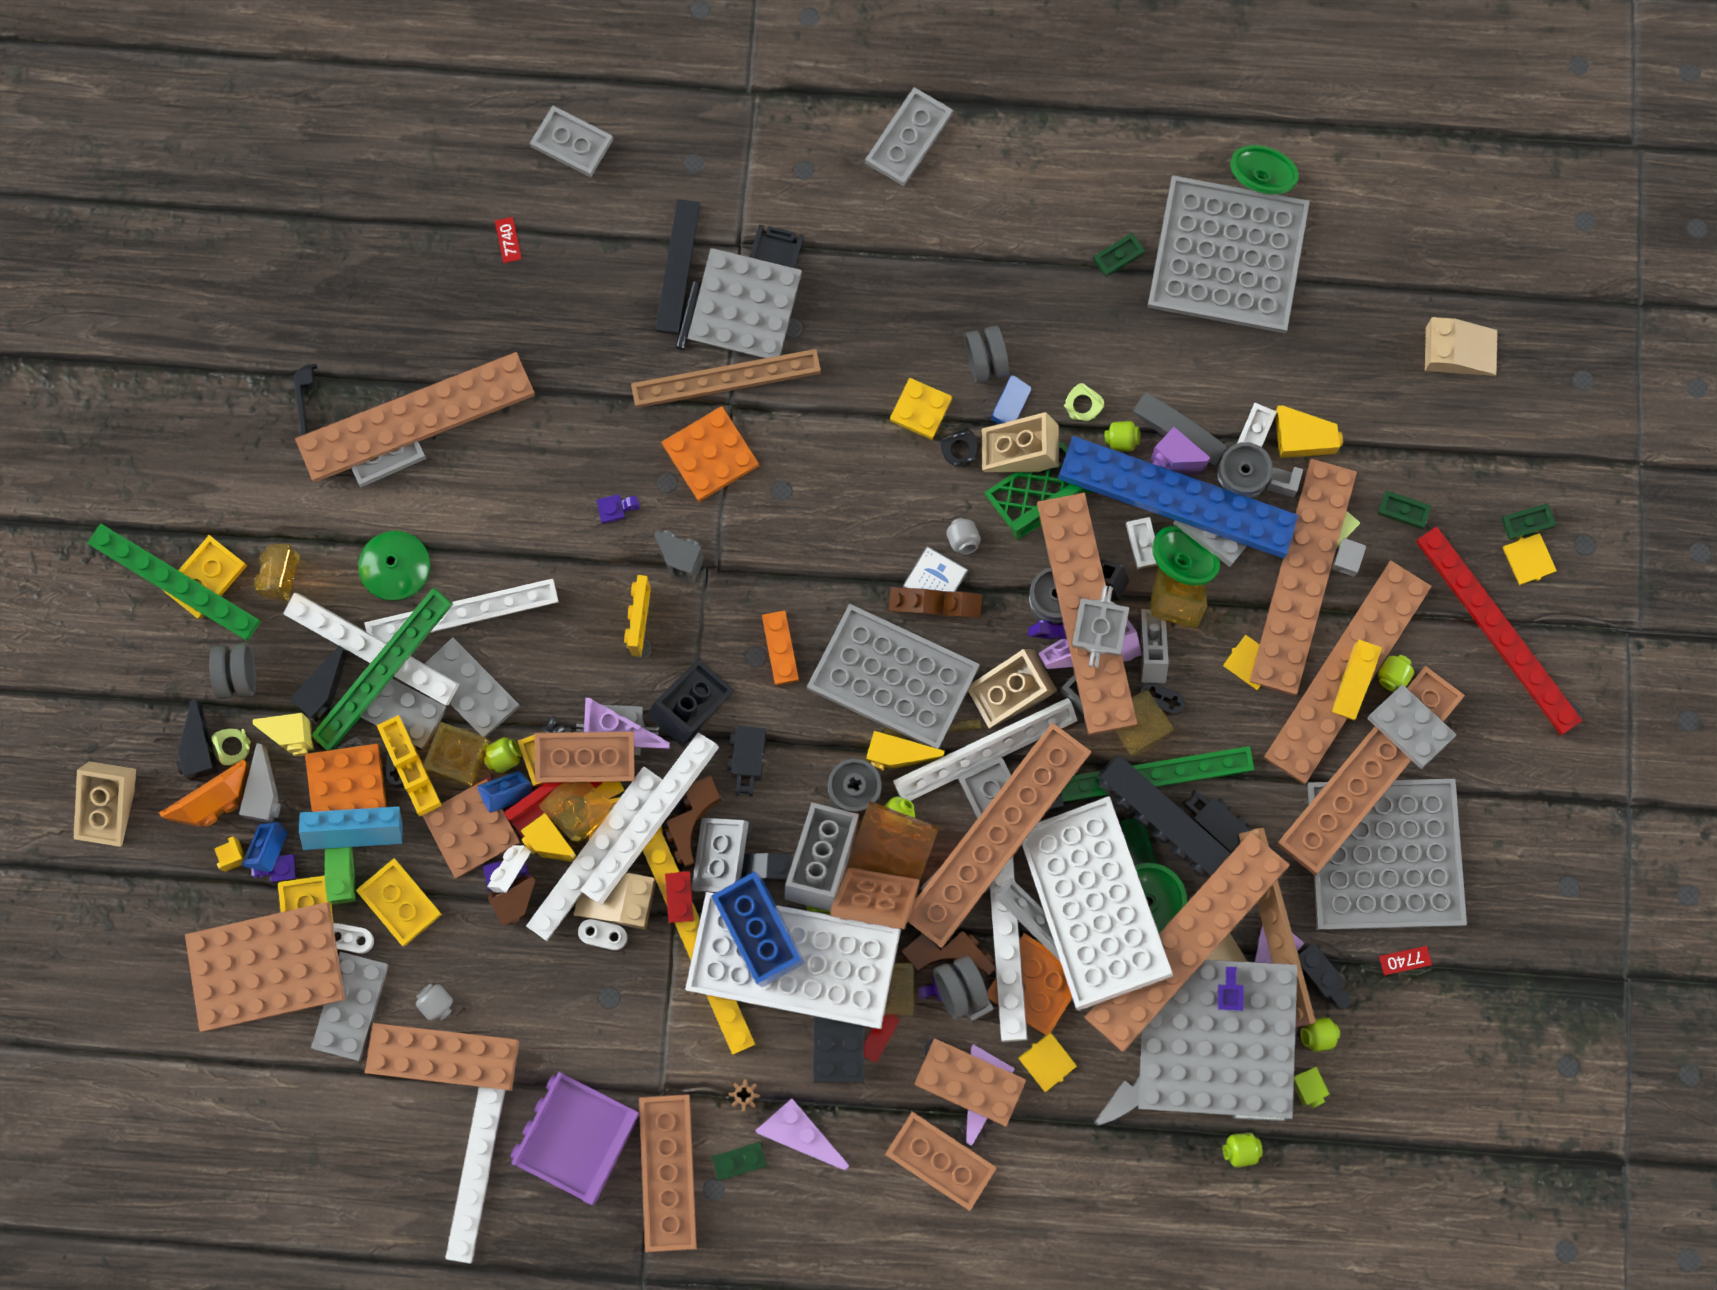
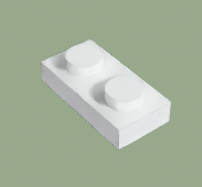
[1237,403,1276,447]
[1126,517,1158,570]
[487,845,531,893]

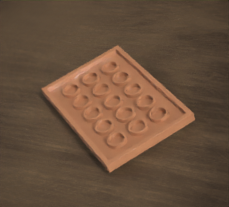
[185,902,345,1032]

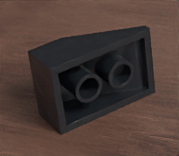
[647,659,734,747]

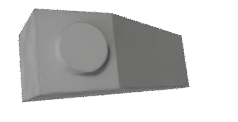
[1140,609,1169,683]
[239,743,280,823]

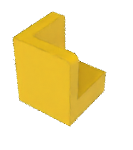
[214,836,245,872]

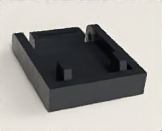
[750,224,804,269]

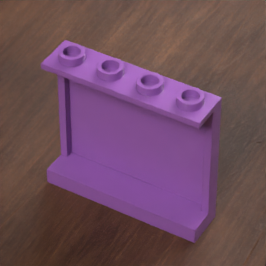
[511,1072,640,1205]

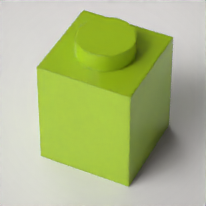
[1293,1067,1330,1108]

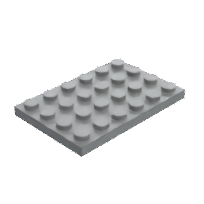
[807,604,980,749]

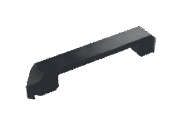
[294,364,318,466]

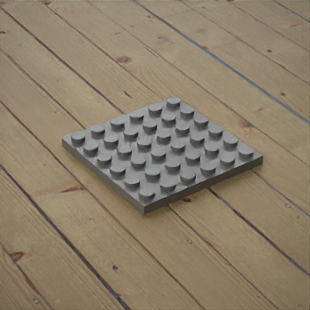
[1147,176,1310,334]
[1307,779,1467,930]
[1138,960,1297,1119]

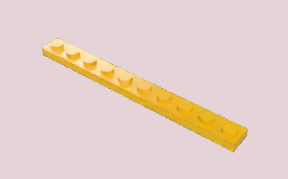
[643,827,755,1055]

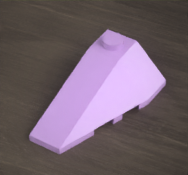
[1038,619,1142,669]

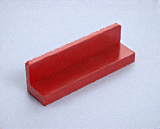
[504,781,603,838]

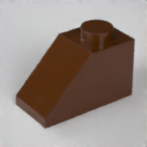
[487,872,535,926]

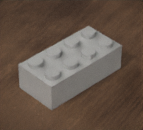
[785,802,859,911]

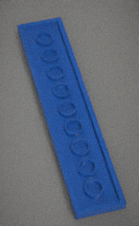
[1058,436,1298,559]

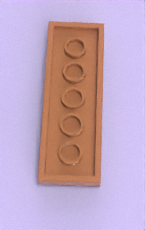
[365,1023,519,1091]
[639,1095,697,1252]

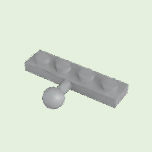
[994,878,1061,962]

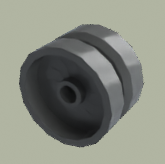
[964,325,1009,383]
[1216,442,1273,499]
[1028,567,1063,625]
[209,643,256,699]
[828,758,882,816]
[933,955,988,1020]

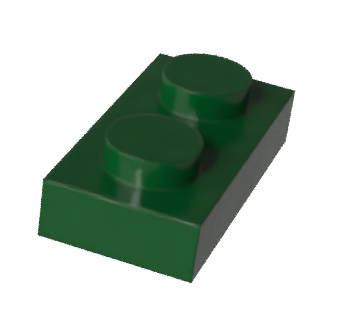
[1093,233,1145,278]
[1377,490,1431,530]
[1501,503,1556,541]
[1119,818,1156,866]
[711,1142,767,1181]

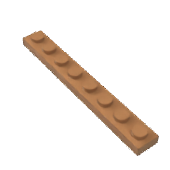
[631,349,821,408]
[1239,828,1316,1027]

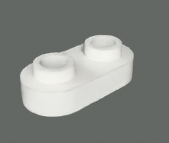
[578,919,628,951]
[333,923,374,954]

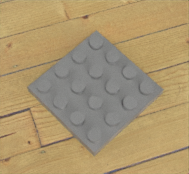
[688,248,802,359]

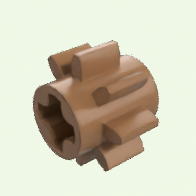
[729,1079,760,1111]

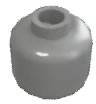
[946,518,981,555]
[416,983,453,1021]

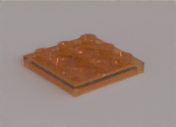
[846,801,939,880]

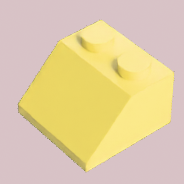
[253,713,315,756]

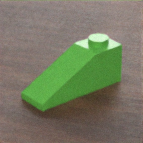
[325,847,357,905]

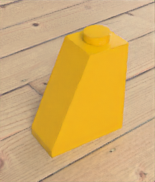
[1275,406,1343,458]

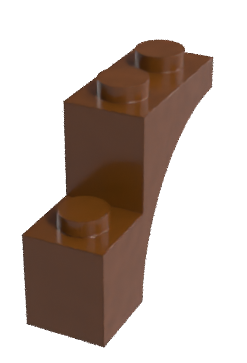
[889,587,982,618]
[664,776,722,869]
[901,931,996,977]

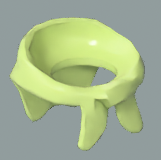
[1064,383,1104,421]
[212,728,251,766]

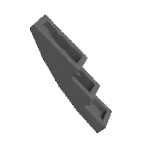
[1132,393,1227,466]

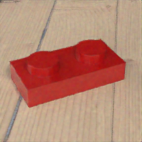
[665,871,694,924]

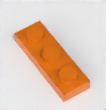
[762,610,799,686]

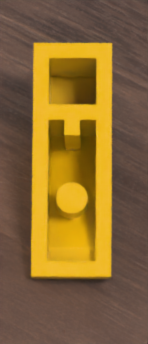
[1331,640,1382,721]
[866,731,945,771]

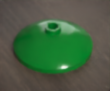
[1230,145,1299,195]
[1152,526,1220,586]
[358,531,430,601]
[1135,863,1187,934]

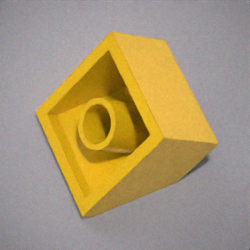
[521,813,577,862]

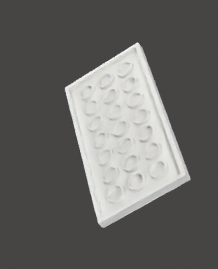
[1022,796,1173,1011]
[685,892,901,1029]

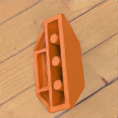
[159,759,251,827]

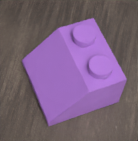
[1150,427,1210,475]

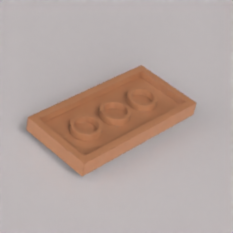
[535,731,635,782]
[914,1038,1026,1127]
[885,1112,997,1211]

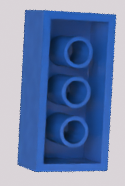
[711,872,806,987]

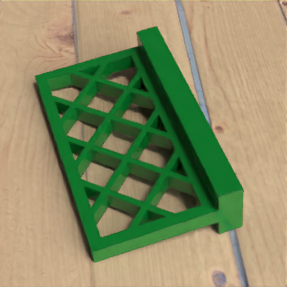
[984,442,1093,541]

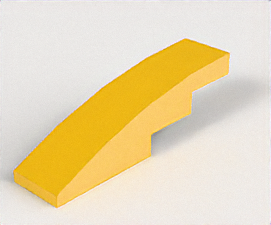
[377,715,442,816]

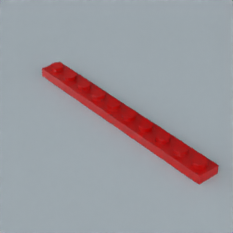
[1416,527,1583,735]

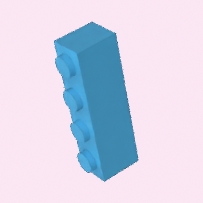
[299,807,403,850]

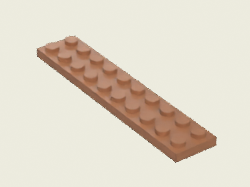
[295,352,535,483]
[1249,459,1357,696]
[1037,493,1137,735]
[1263,561,1432,785]
[1277,666,1465,876]
[907,723,1092,948]
[1085,832,1289,1052]

